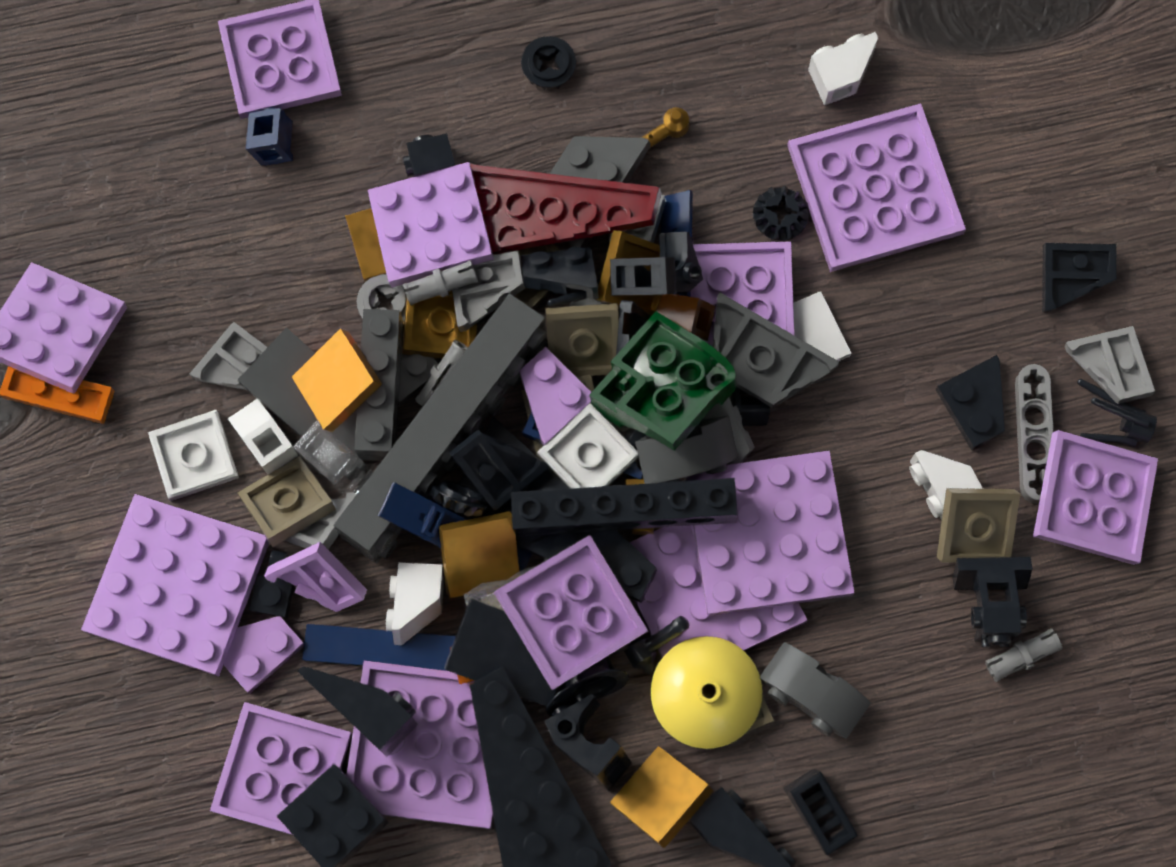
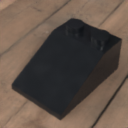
[297,666,418,757]

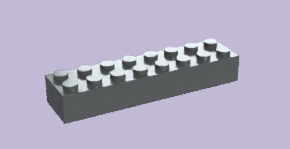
[333,293,548,564]

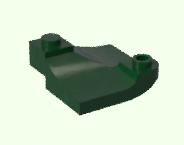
[589,311,737,451]

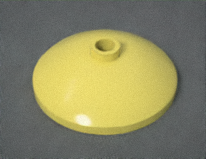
[651,636,762,749]

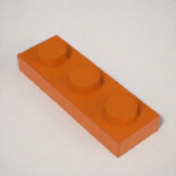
[0,366,115,424]

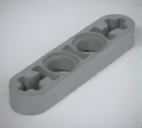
[1015,364,1053,504]

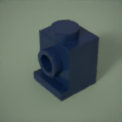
[246,108,293,166]

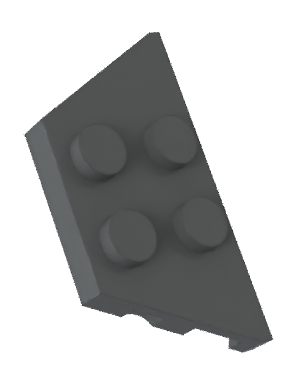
[550,136,651,248]
[713,293,839,408]

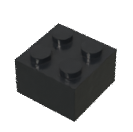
[276,763,389,867]

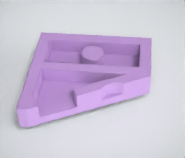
[519,347,591,445]
[264,542,367,612]
[223,616,304,694]

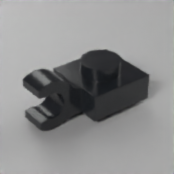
[249,550,294,618]

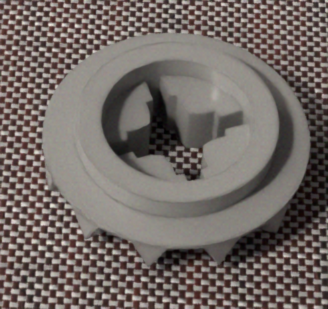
[357,274,406,322]

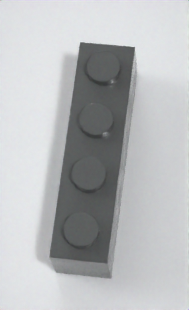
[354,309,404,461]

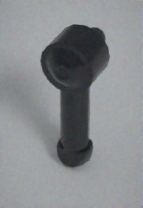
[624,616,689,675]

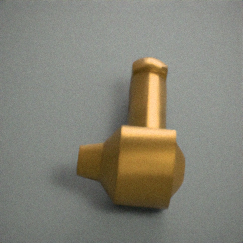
[641,107,689,148]

